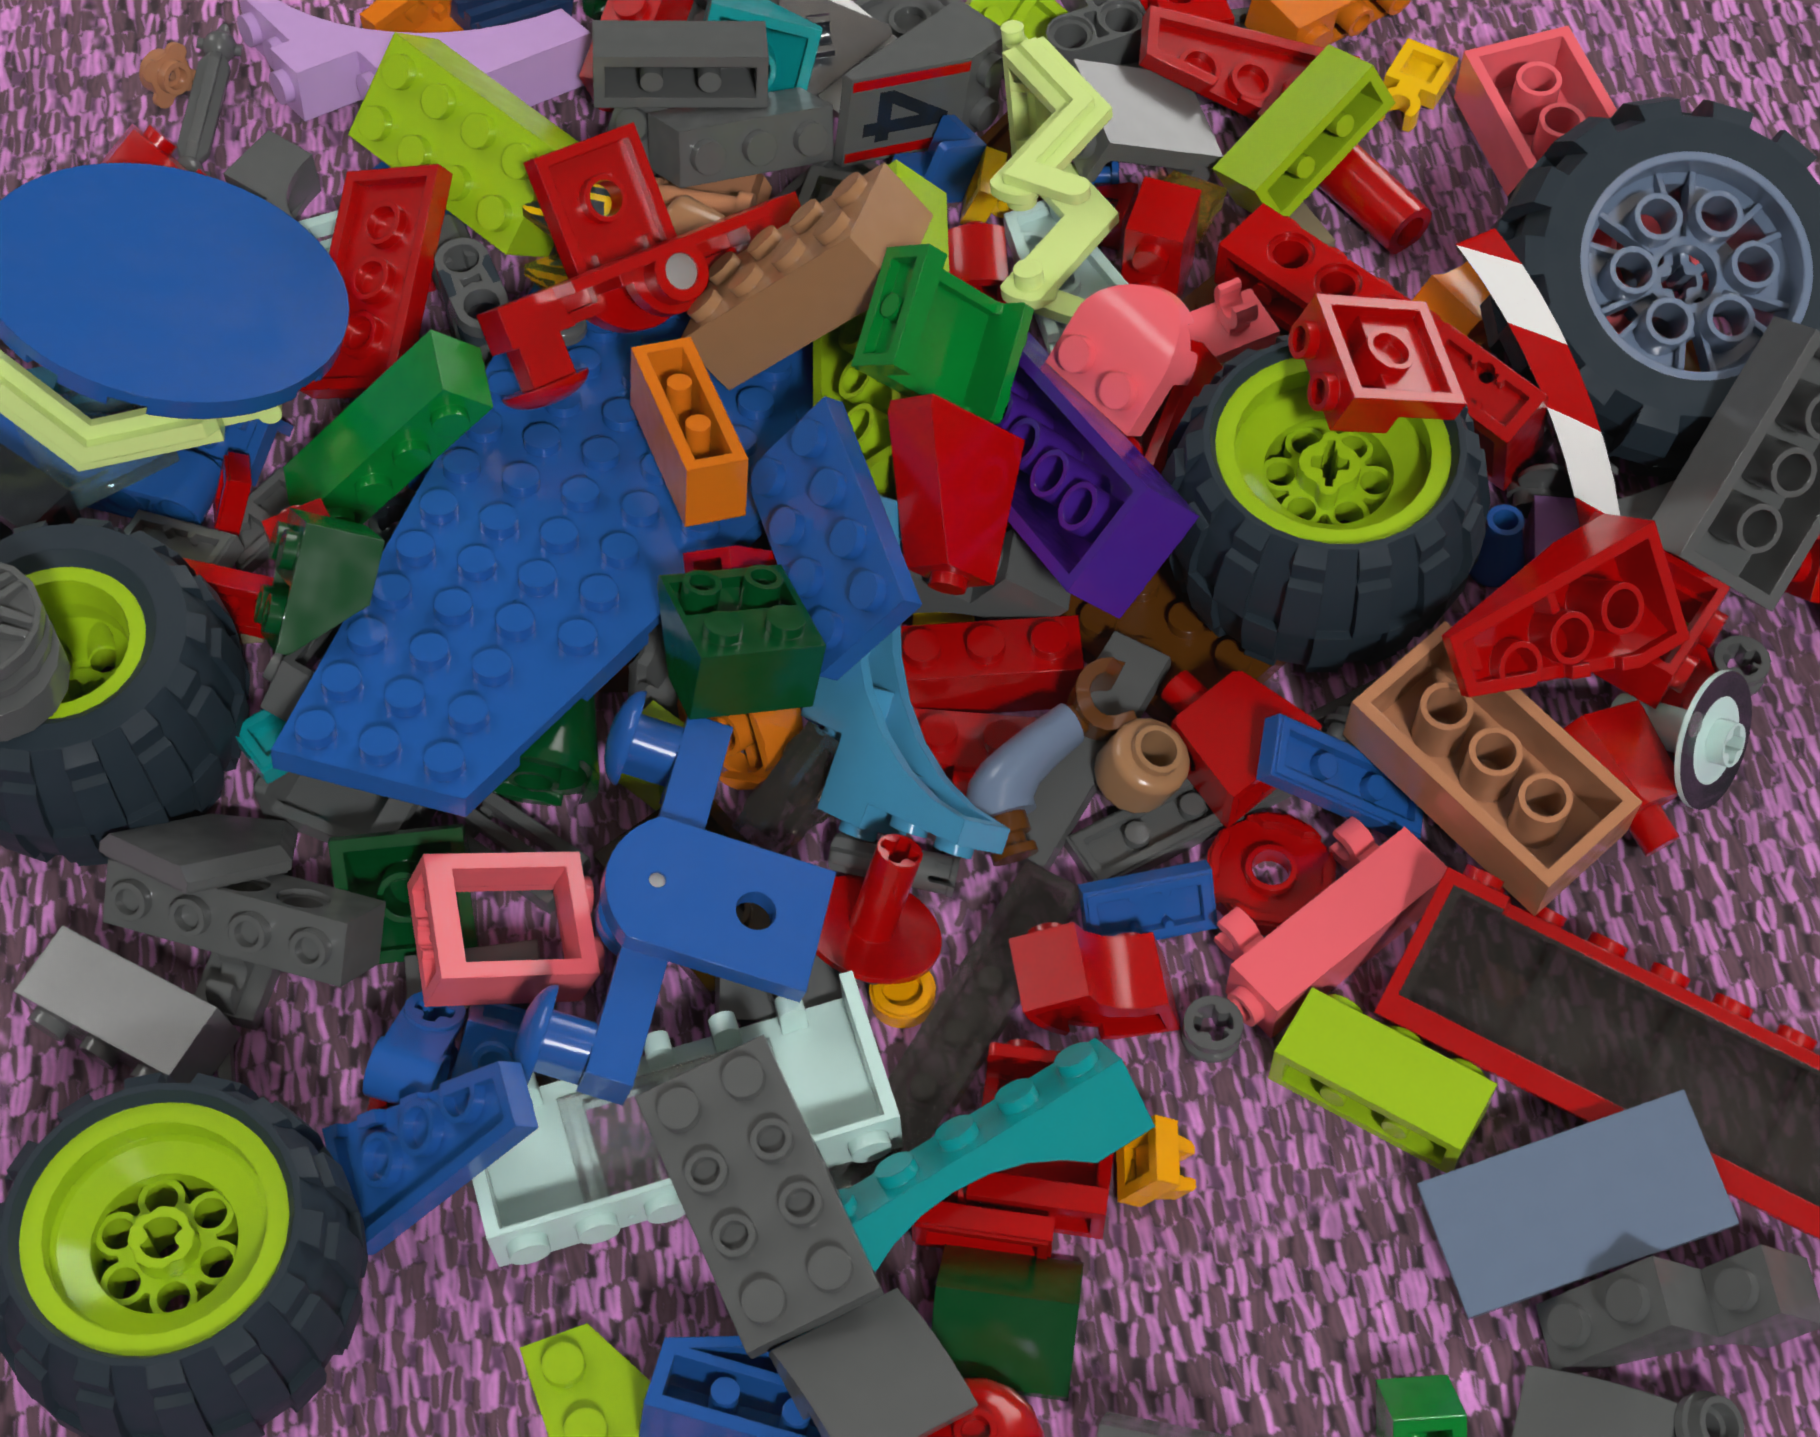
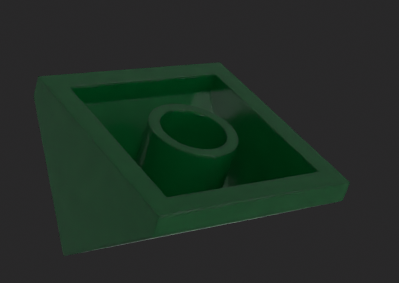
[328,824,479,964]
[931,1244,1084,1401]

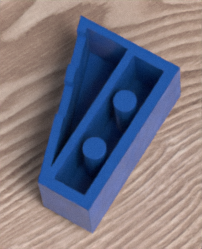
[639,1336,821,1437]

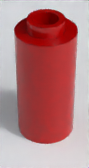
[1318,144,1432,254]

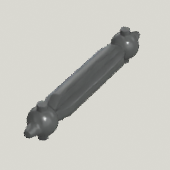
[176,24,243,177]

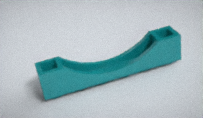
[790,1038,1155,1341]

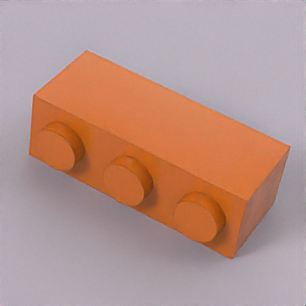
[630,337,749,527]

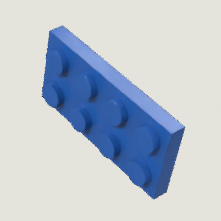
[747,396,922,681]

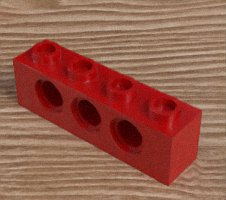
[1214,203,1445,333]

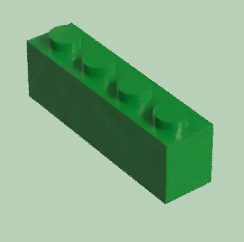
[283,329,493,524]

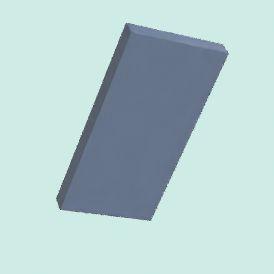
[1417,1089,1739,1320]

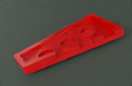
[1139,5,1360,121]

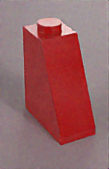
[888,393,1025,595]

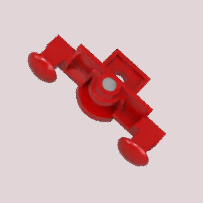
[476,122,801,410]

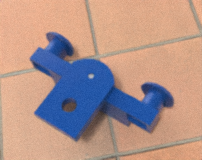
[514,690,836,1106]

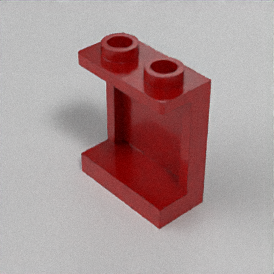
[965,1039,1126,1240]

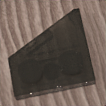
[731,721,840,855]

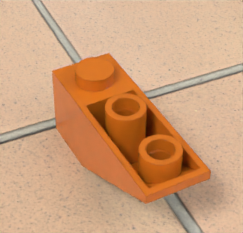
[1244,0,1411,48]

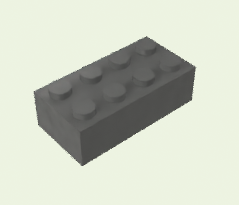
[1652,316,1820,612]

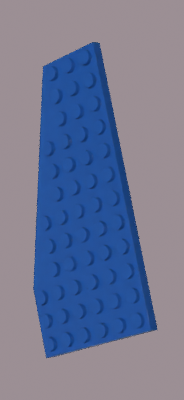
[271,259,813,817]

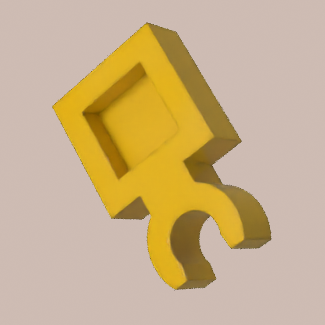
[1379,38,1459,132]

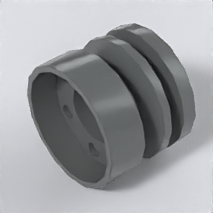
[0,562,71,742]

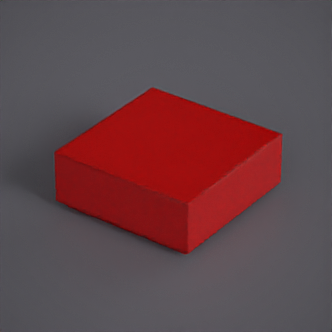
[213,452,252,537]

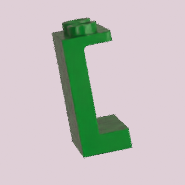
[851,244,1034,425]

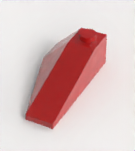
[1441,514,1690,698]

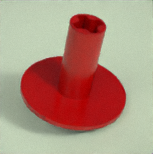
[816,834,942,985]

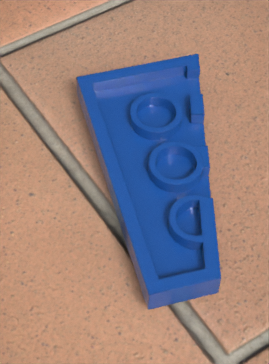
[322,1061,539,1255]

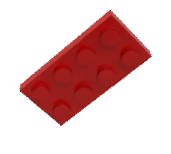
[299,164,453,399]

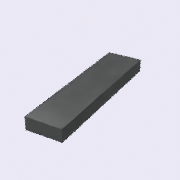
[1018,631,1172,876]

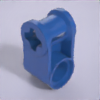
[363,991,466,1105]

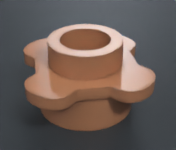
[139,42,196,109]

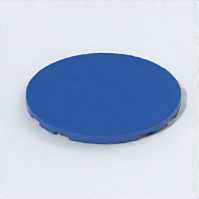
[0,163,349,419]

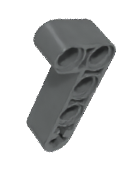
[1046,0,1146,65]

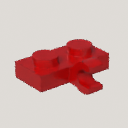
[913,708,1036,796]

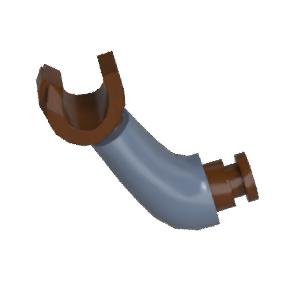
[966,657,1137,866]

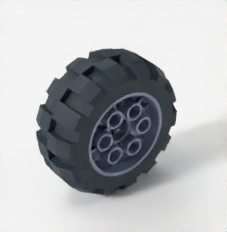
[1480,97,1820,478]

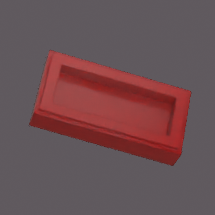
[912,1201,1056,1259]

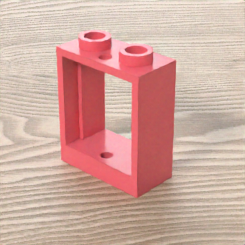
[407,851,605,1007]

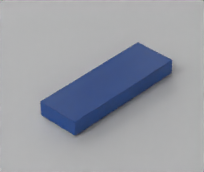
[1256,713,1424,839]

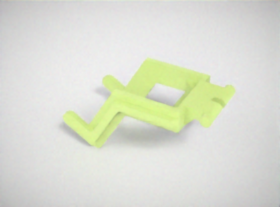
[990,20,1119,325]
[0,349,283,472]

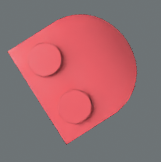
[1045,284,1198,436]

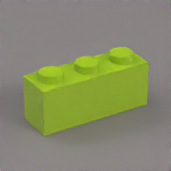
[1212,44,1395,217]
[1268,987,1497,1173]

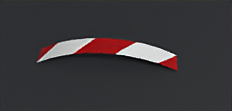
[1455,228,1620,527]

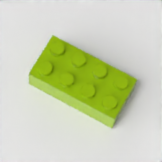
[348,32,578,258]

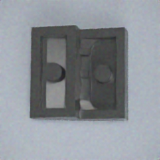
[769,1288,978,1437]
[1512,1365,1678,1437]

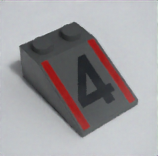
[833,0,1004,167]

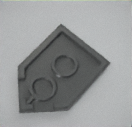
[99,813,298,895]

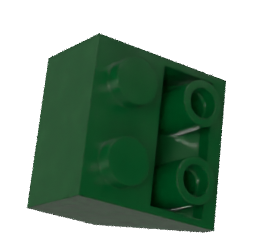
[254,508,385,655]
[657,564,826,720]

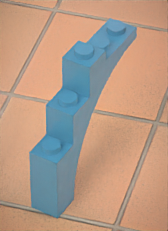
[801,494,1011,859]

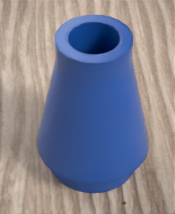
[1469,504,1525,588]

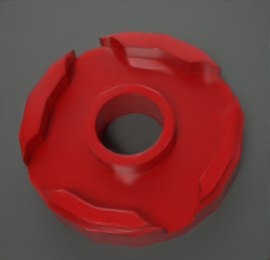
[1207,812,1336,935]

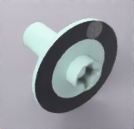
[1611,670,1752,810]

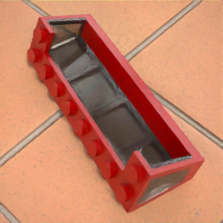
[1374,864,1820,1241]

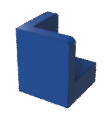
[892,114,987,203]

